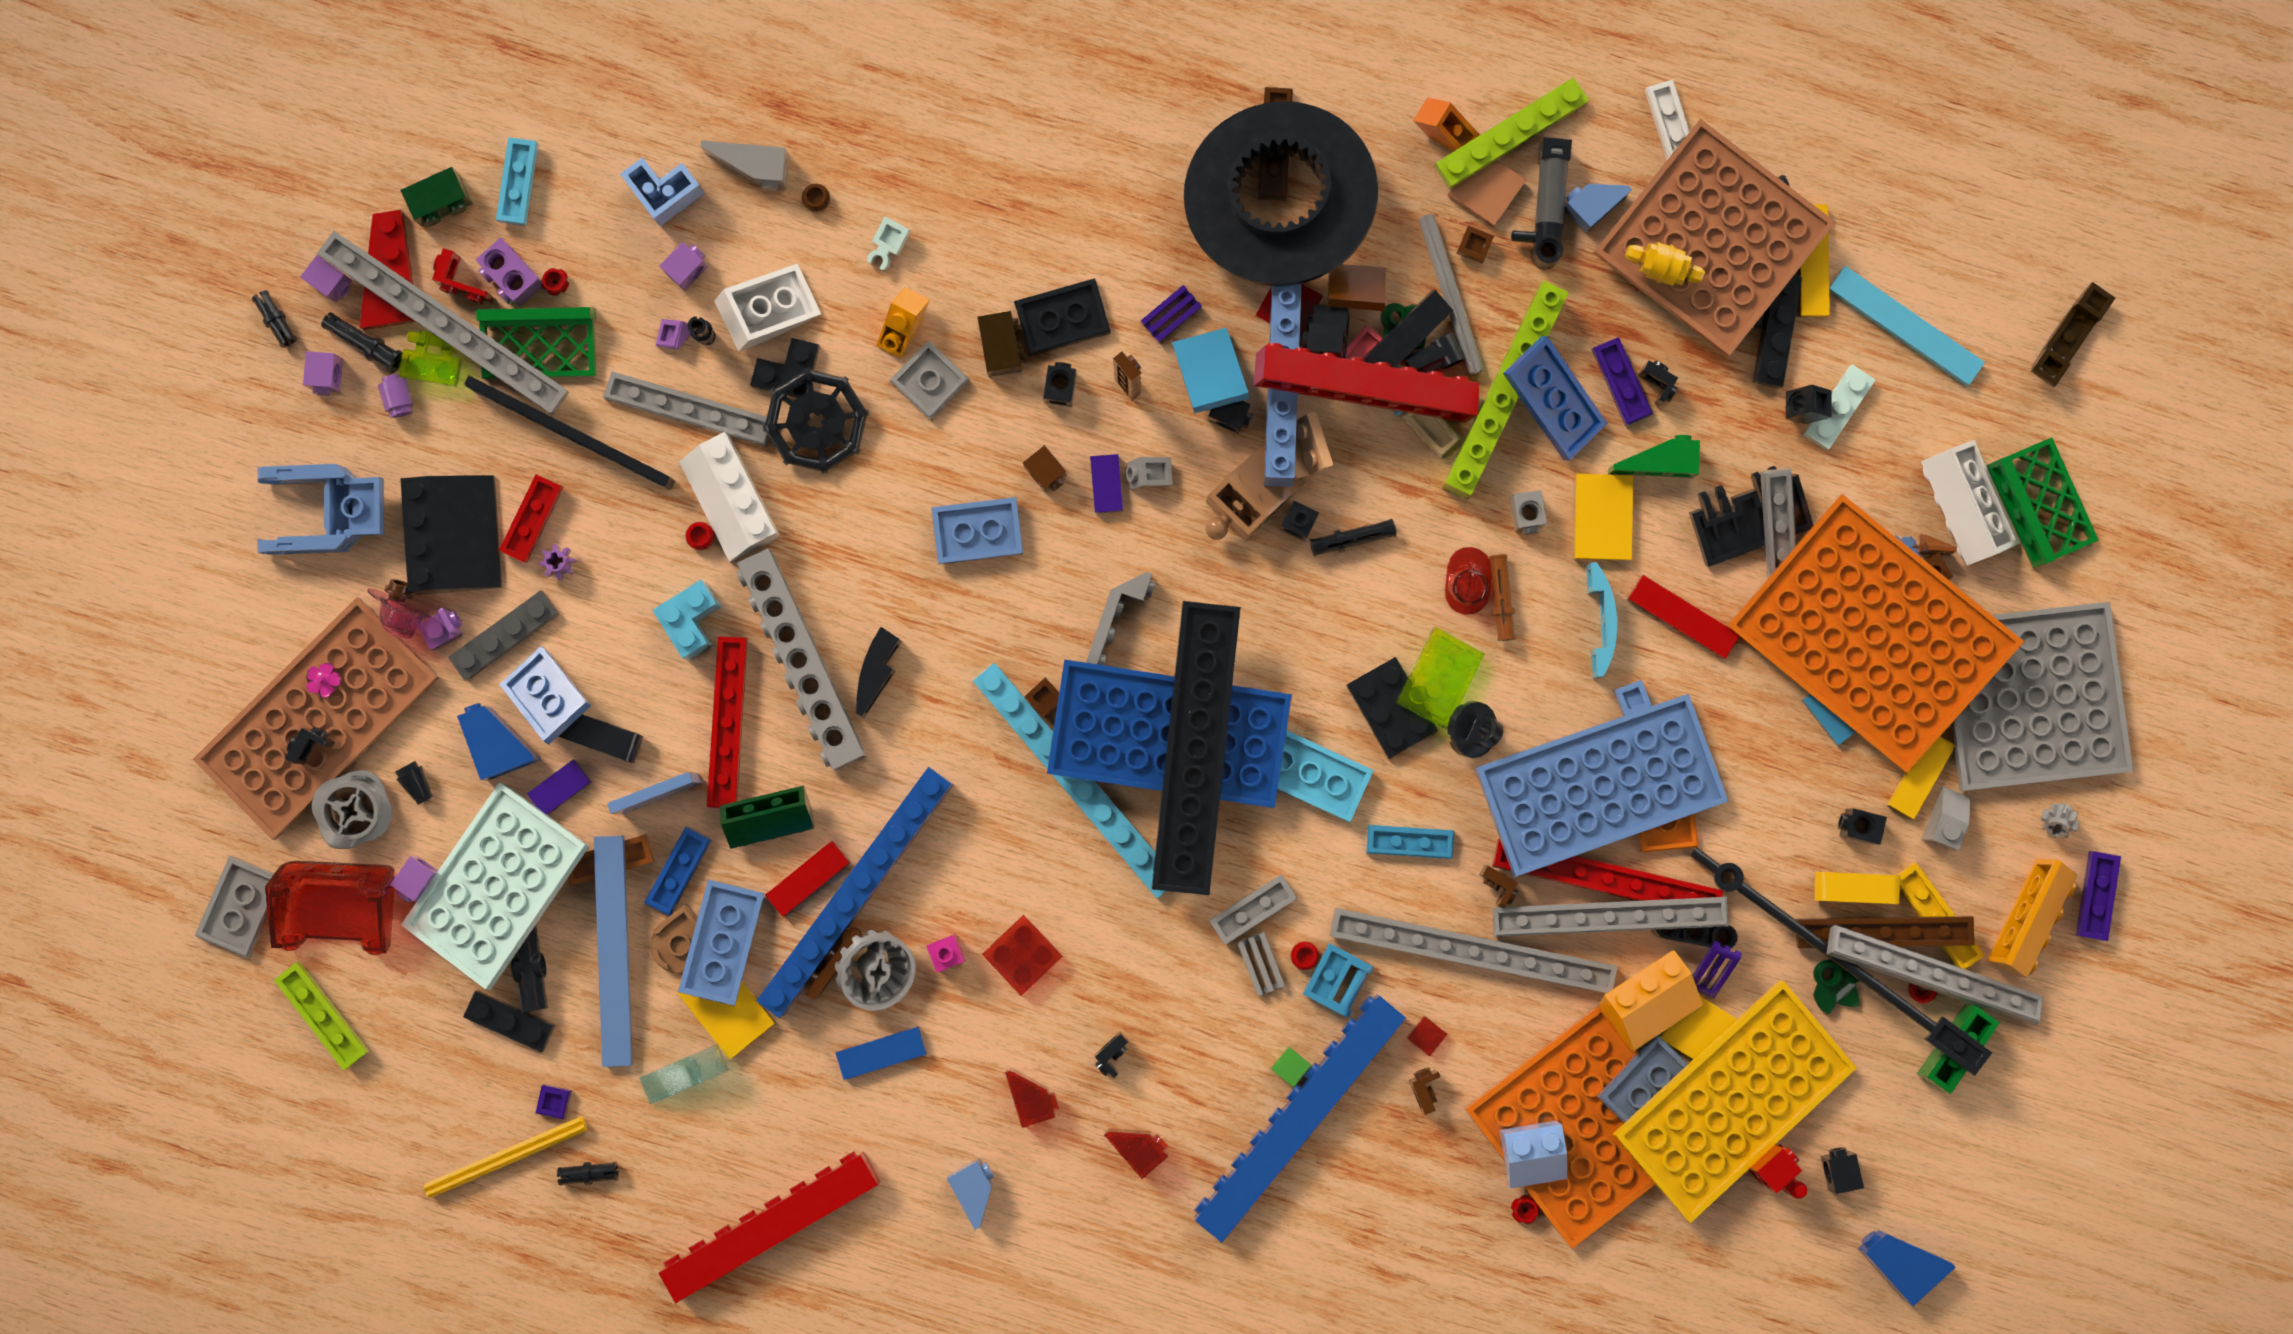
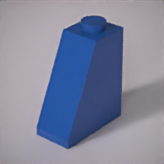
[457,703,541,781]
[1858,1230,1956,1306]

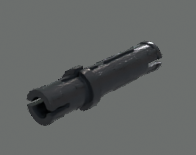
[1309,519,1396,557]

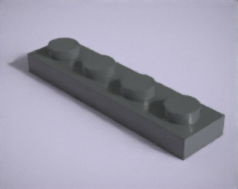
[448,590,559,681]

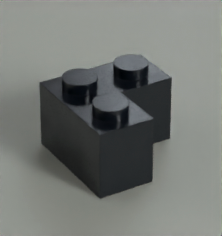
[1302,305,1350,359]

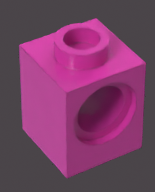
[926,934,966,973]

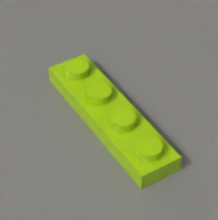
[274,962,370,1071]

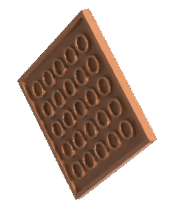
[1593,119,1836,357]

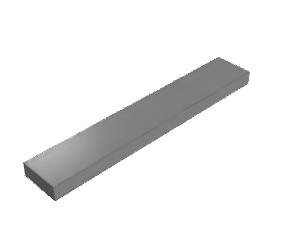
[603,371,769,447]

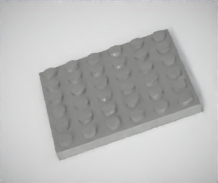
[1951,602,2134,791]

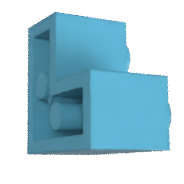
[652,580,722,661]

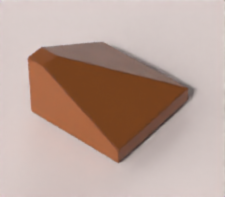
[1919,534,1957,556]

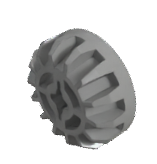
[835,930,915,1011]

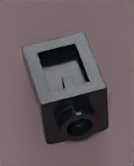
[1095,1031,1128,1078]

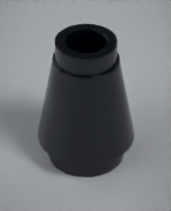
[395,760,433,805]

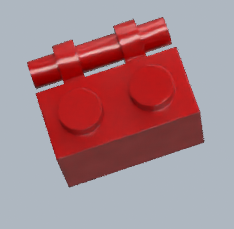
[1748,1144,1807,1199]

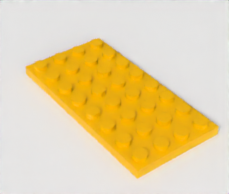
[1613,980,1857,1224]

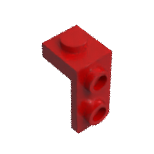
[432,248,494,304]

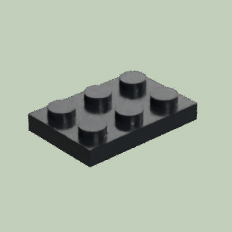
[1346,657,1438,759]

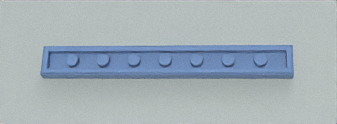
[594,835,633,1067]

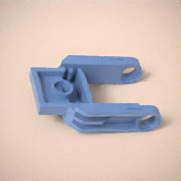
[257,464,384,555]

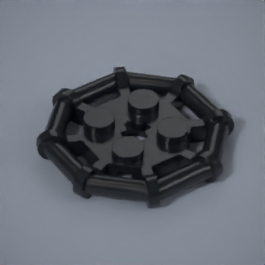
[762,367,869,474]

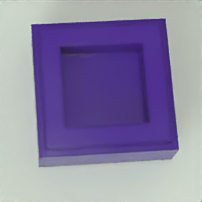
[535,1084,572,1119]

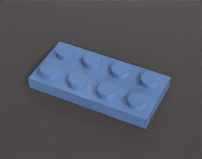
[678,880,764,1006]

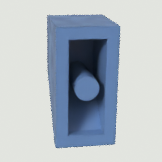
[1564,184,1632,234]
[947,1158,994,1230]

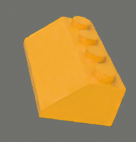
[1987,859,2077,978]

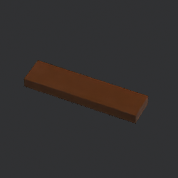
[1258,87,1293,201]

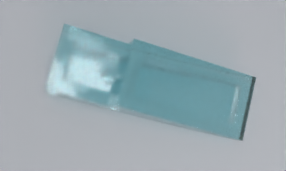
[639,1043,729,1104]

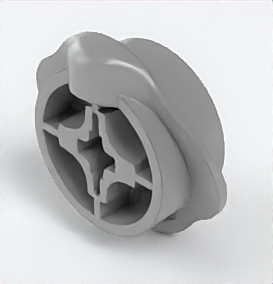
[312,770,393,849]

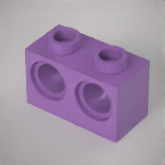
[476,237,542,307]

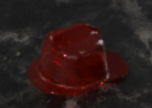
[1445,547,1492,615]

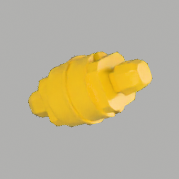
[1625,242,1705,286]

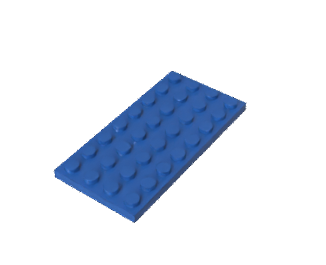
[1047,659,1292,808]

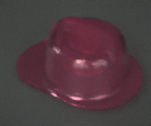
[367,588,431,639]

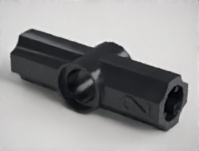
[511,925,548,1012]

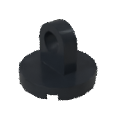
[1447,701,1504,758]

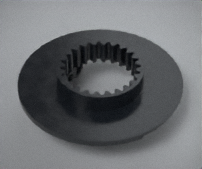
[1184,101,1378,286]

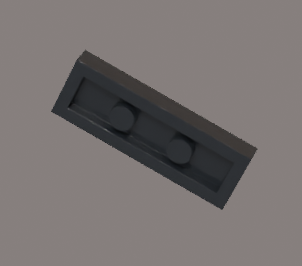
[463,990,556,1052]

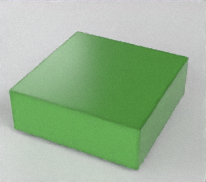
[1271,1046,1311,1087]

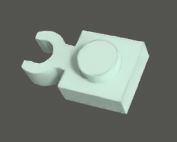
[867,217,911,271]

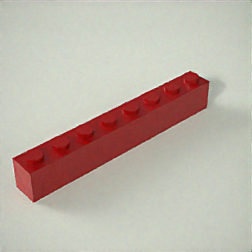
[1254,343,1480,423]
[658,1151,881,1304]

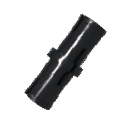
[252,290,297,348]
[688,316,716,345]
[557,1162,619,1186]

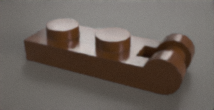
[805,927,862,1000]

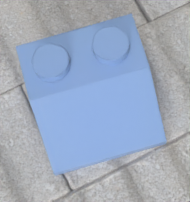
[1499,1121,1567,1189]

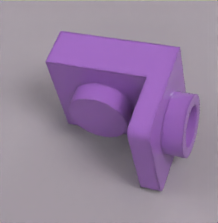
[417,607,463,651]

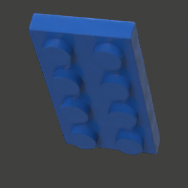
[1503,336,1608,461]

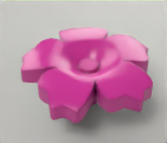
[306,662,342,698]

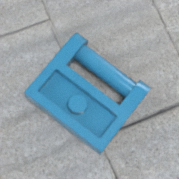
[1302,943,1375,1018]

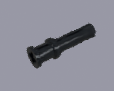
[321,312,405,374]

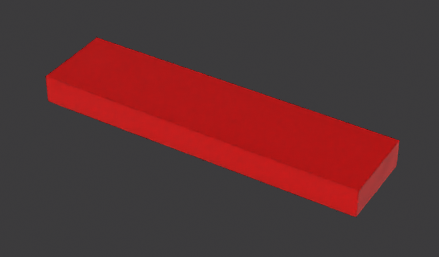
[1627,575,1740,659]

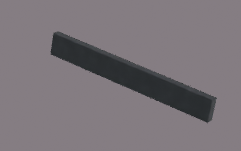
[464,375,675,490]

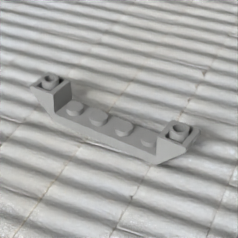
[1086,572,1156,665]

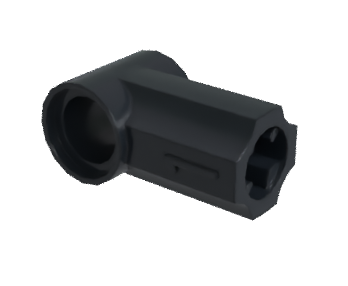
[1404,333,1465,373]

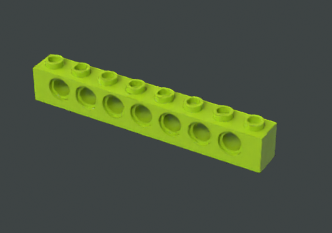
[1442,280,1569,500]

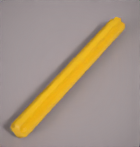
[424,1117,587,1198]

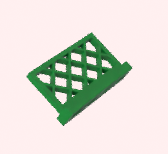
[476,307,597,378]
[1986,437,2099,568]

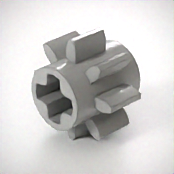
[2041,803,2080,838]

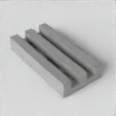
[1237,932,1284,996]

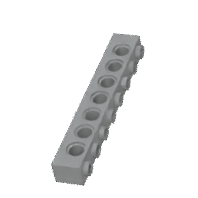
[736,548,867,770]

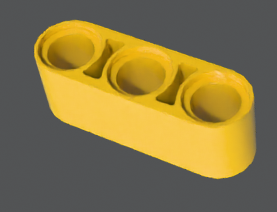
[1814,872,1900,904]

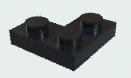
[750,338,820,398]

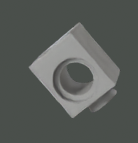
[1509,490,1547,535]

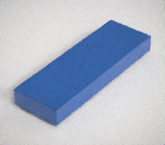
[644,827,712,916]
[835,1026,927,1080]

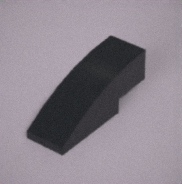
[856,627,902,718]

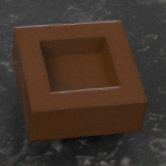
[1456,225,1494,264]
[1024,677,1059,718]

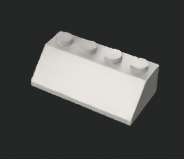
[679,432,781,562]
[1921,440,2020,566]

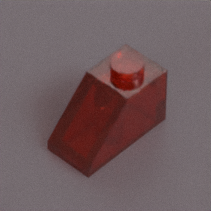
[1005,1068,1059,1128]
[1104,1128,1169,1179]

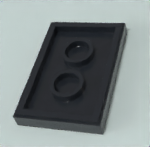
[1014,278,1111,356]

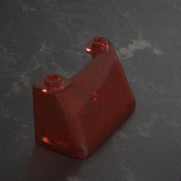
[265,861,395,955]

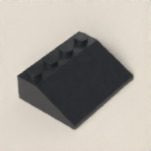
[400,475,502,595]

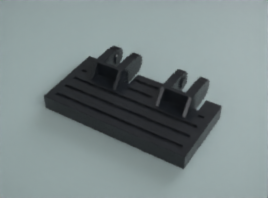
[1689,466,1814,567]

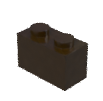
[978,311,1026,377]

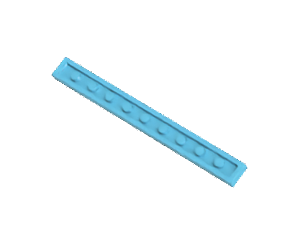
[973,663,1165,898]

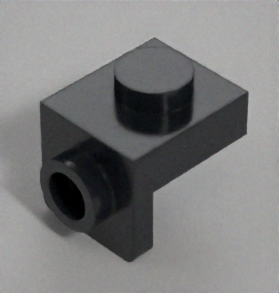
[1638,360,1678,406]
[285,726,335,765]

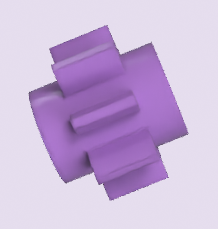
[539,544,577,581]

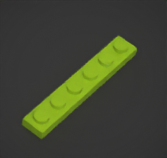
[1434,77,1589,189]

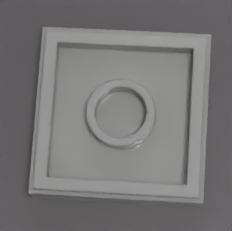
[889,340,970,421]

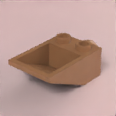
[1206,443,1305,541]

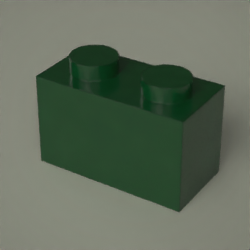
[400,167,473,227]

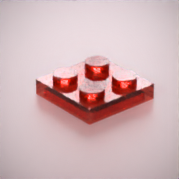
[982,914,1063,996]

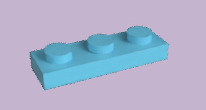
[496,137,539,226]

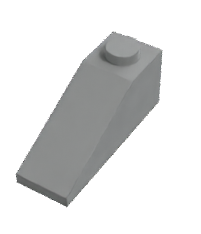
[700,141,789,191]

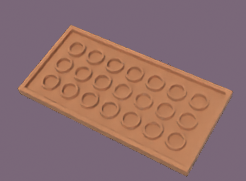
[193,597,439,840]

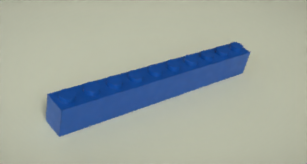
[756,767,954,1018]
[1194,994,1406,1243]

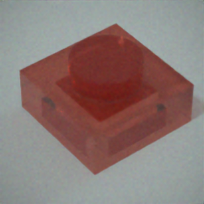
[1406,1016,1447,1056]

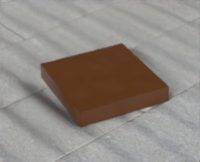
[1328,264,1386,311]

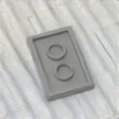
[195,856,285,958]

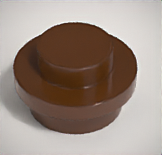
[802,184,830,212]
[384,579,414,602]

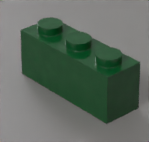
[720,785,814,849]

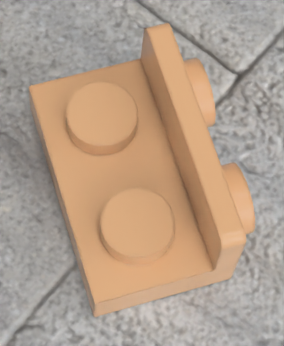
[1294,412,1333,480]

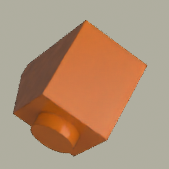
[1413,97,1480,152]

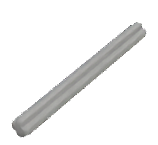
[1419,214,1483,376]

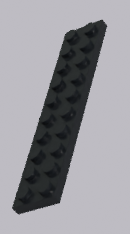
[1151,601,1241,895]

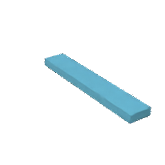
[1829,266,1985,387]

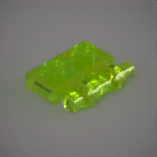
[398,330,462,387]

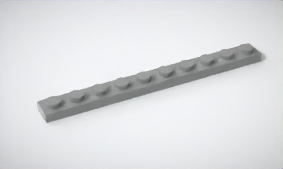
[317,231,569,415]
[1329,908,1618,993]

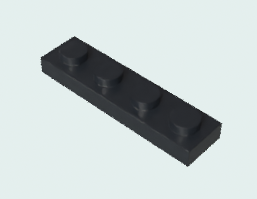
[1753,275,1802,388]

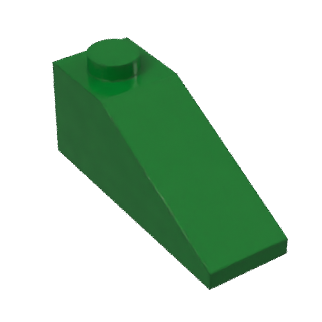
[1608,435,1700,478]

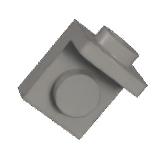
[1126,457,1173,490]

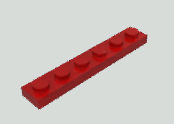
[706,636,748,808]

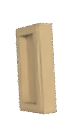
[1402,413,1462,459]

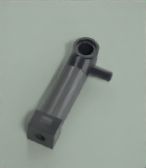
[1511,137,1572,270]

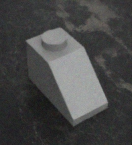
[1921,787,1970,850]

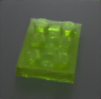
[1396,627,1485,729]

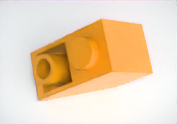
[876,287,930,359]

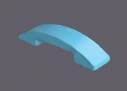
[1586,562,1617,678]

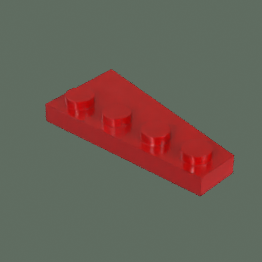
[360,210,415,330]

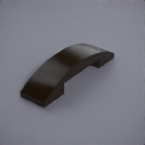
[2031,282,2116,388]

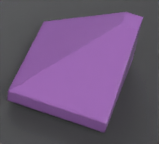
[655,319,691,350]

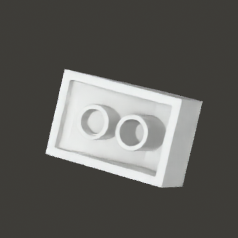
[714,264,821,352]

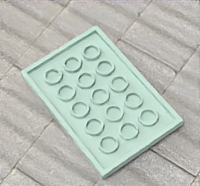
[401,782,589,990]

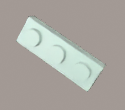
[1803,364,1875,451]

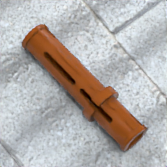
[1489,554,1516,641]

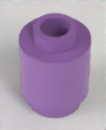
[378,374,414,418]

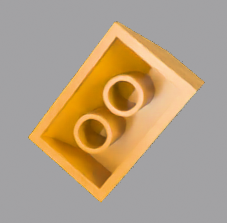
[1598,950,1703,1052]

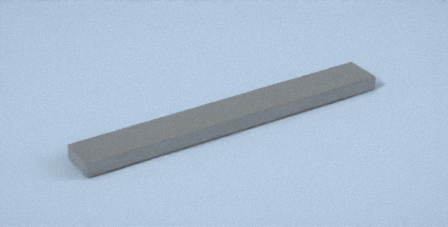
[1493,897,1729,937]
[1826,925,2043,1025]

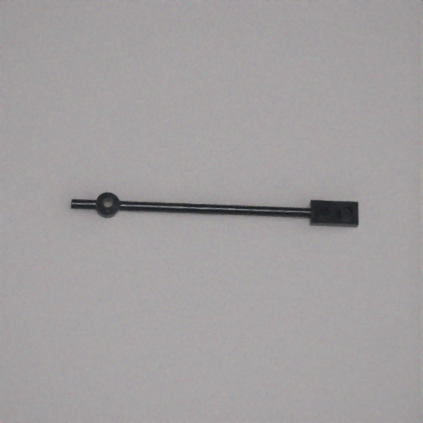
[1690,847,1993,1076]

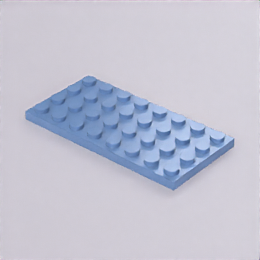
[1475,694,1728,877]

